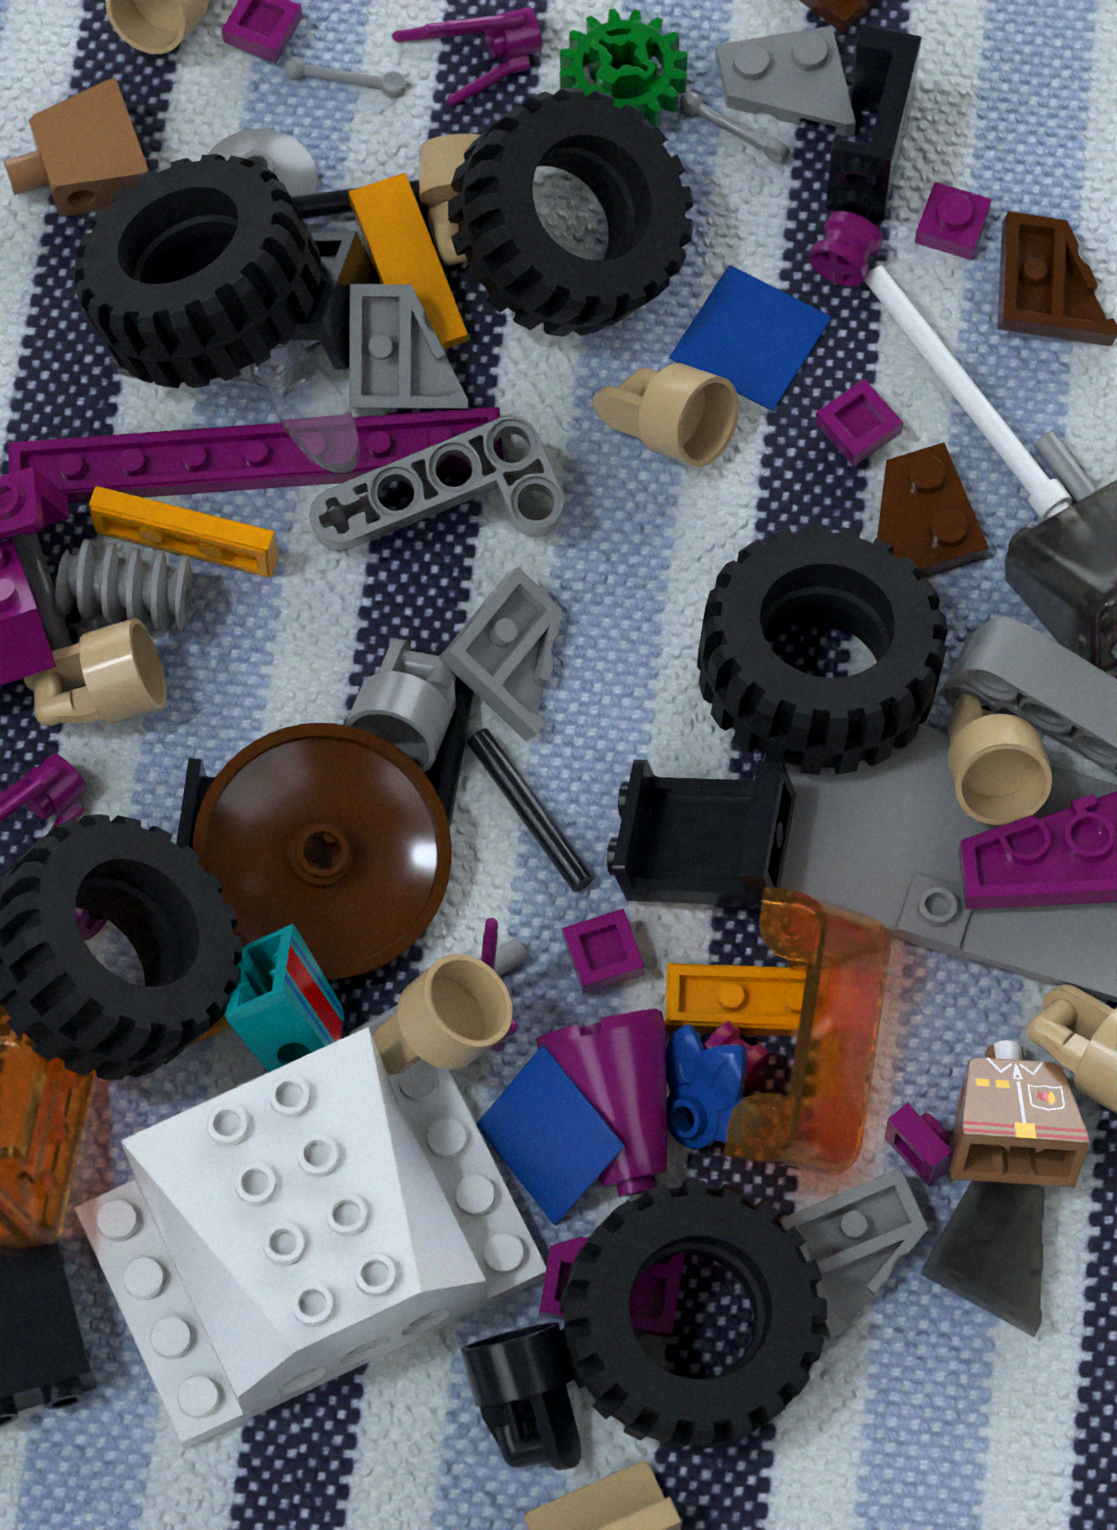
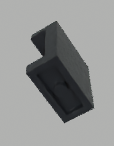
[826,24,922,222]
[607,759,796,908]
[0,1221,97,1427]

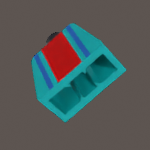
[225,924,344,1072]

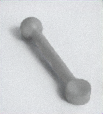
[283,57,405,98]
[680,92,790,164]

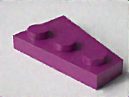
[959,791,1117,910]

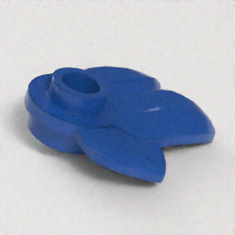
[666,1024,767,1149]

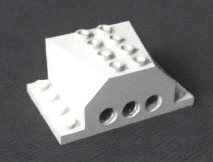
[74,1027,547,1449]

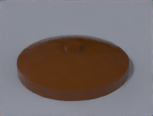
[192,723,452,982]

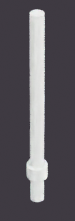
[864,266,1097,555]

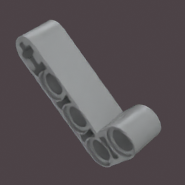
[309,416,564,551]
[941,616,1117,775]

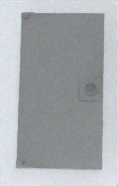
[762,726,1117,1003]

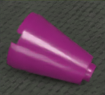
[535,1009,668,1197]

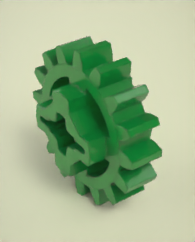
[559,9,687,126]

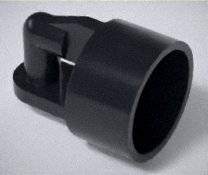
[460,1322,581,1471]

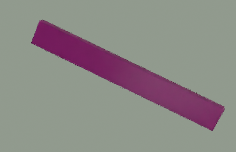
[8,407,504,503]

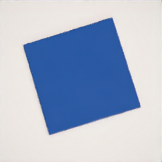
[669,264,832,412]
[476,1045,625,1226]

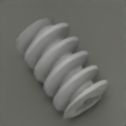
[55,539,193,634]

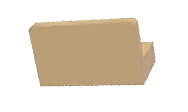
[525,1461,681,1530]

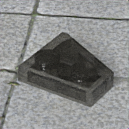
[921,1180,1045,1338]

